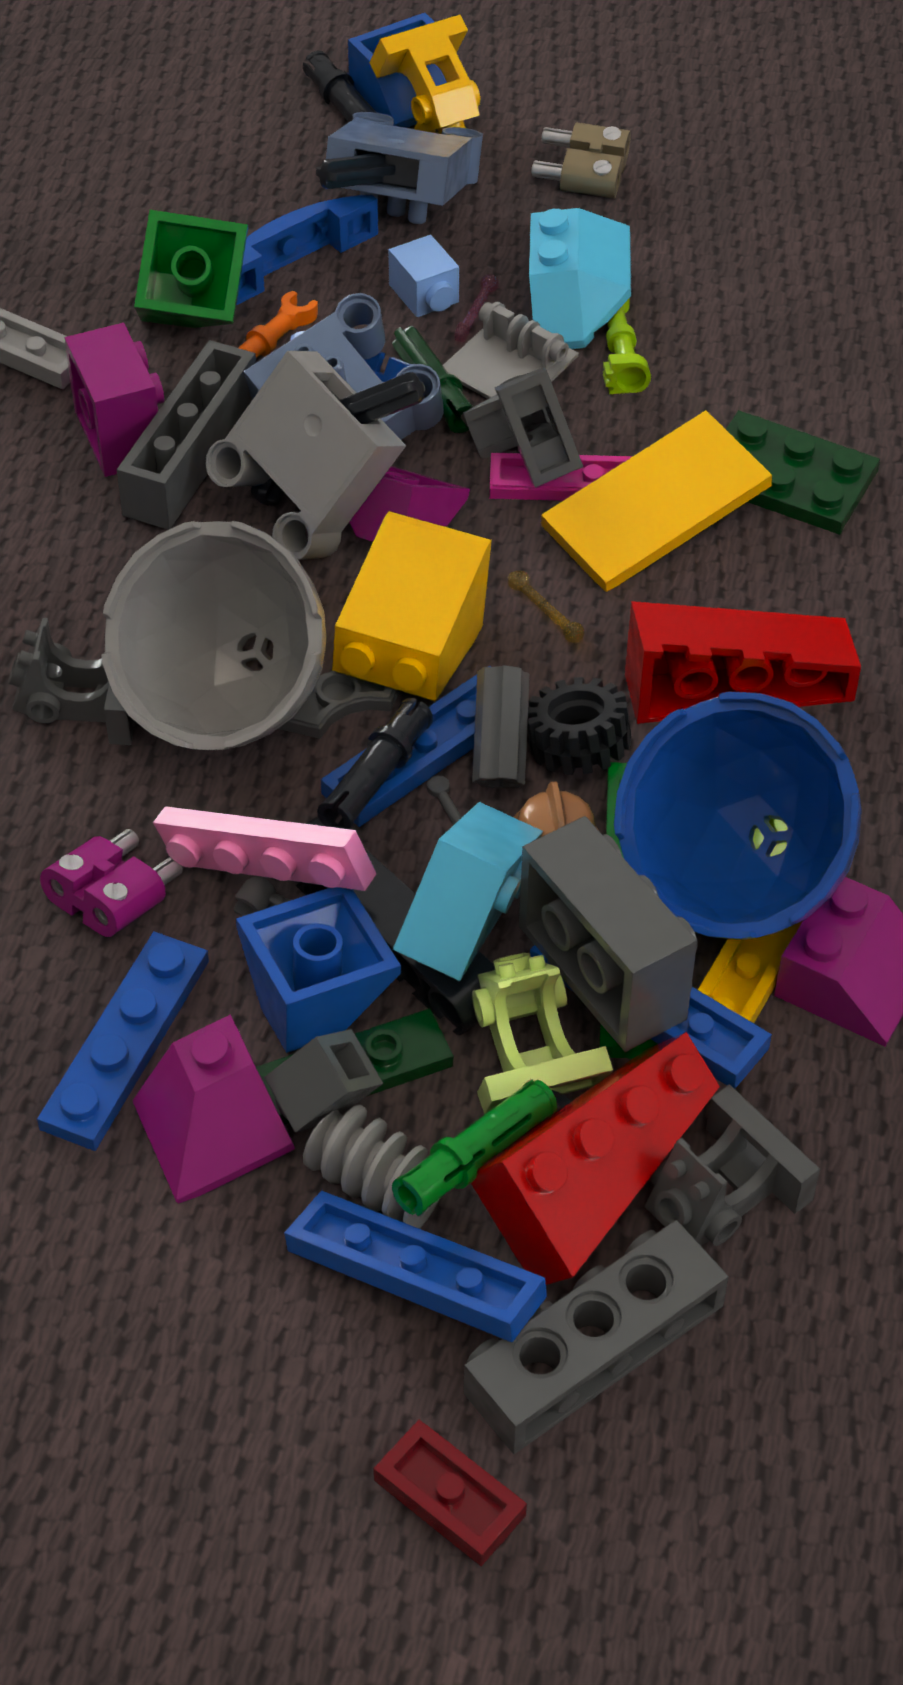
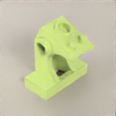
[472,953,613,1114]

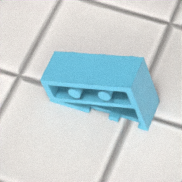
[393,802,543,981]

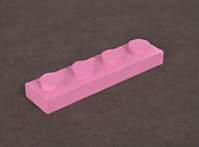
[153,806,377,891]

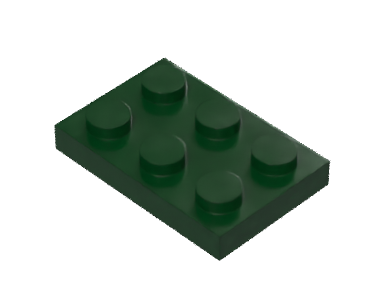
[726,410,880,535]

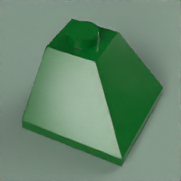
[134,210,248,328]

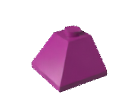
[349,466,470,542]
[132,1014,295,1204]

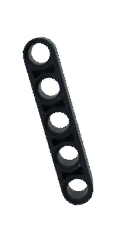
[295,816,495,1035]

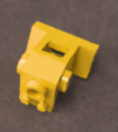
[369,15,480,134]

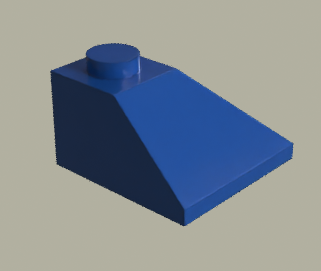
[236,887,401,1053]

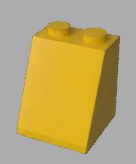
[332,511,492,701]

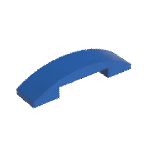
[236,195,378,305]

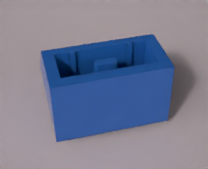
[348,13,447,128]

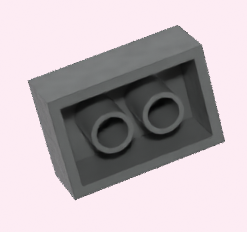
[519,816,698,1052]

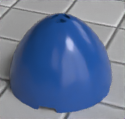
[614,692,862,940]

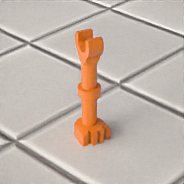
[238,291,318,358]

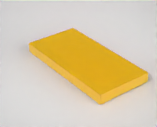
[541,410,772,592]

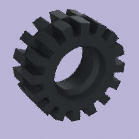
[527,677,632,775]

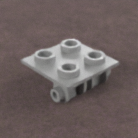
[443,301,578,399]

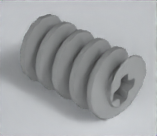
[303,1104,439,1229]

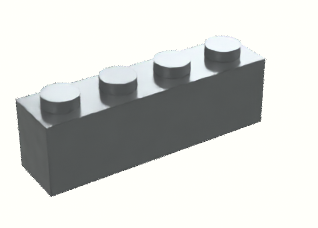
[117,340,256,530]

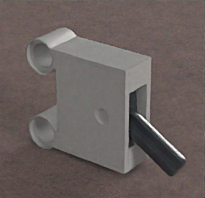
[206,351,425,560]

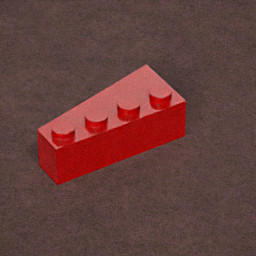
[625,601,861,724]
[471,1032,720,1285]

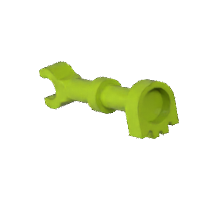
[603,298,651,394]

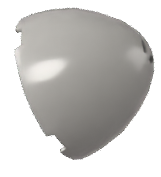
[101,521,326,750]

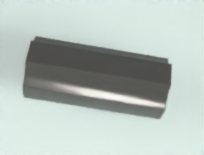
[472,665,530,788]

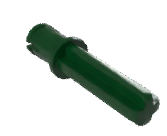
[392,326,474,433]

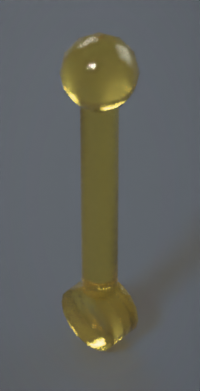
[508,571,585,643]

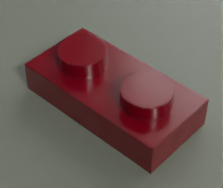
[373,1419,527,1567]

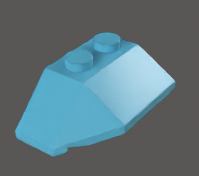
[529,208,631,349]

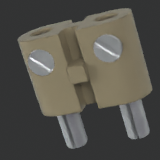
[531,122,631,199]

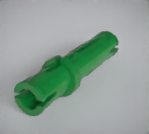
[392,1079,557,1216]

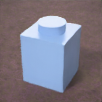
[388,234,459,317]

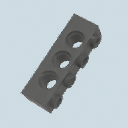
[464,1220,729,1454]

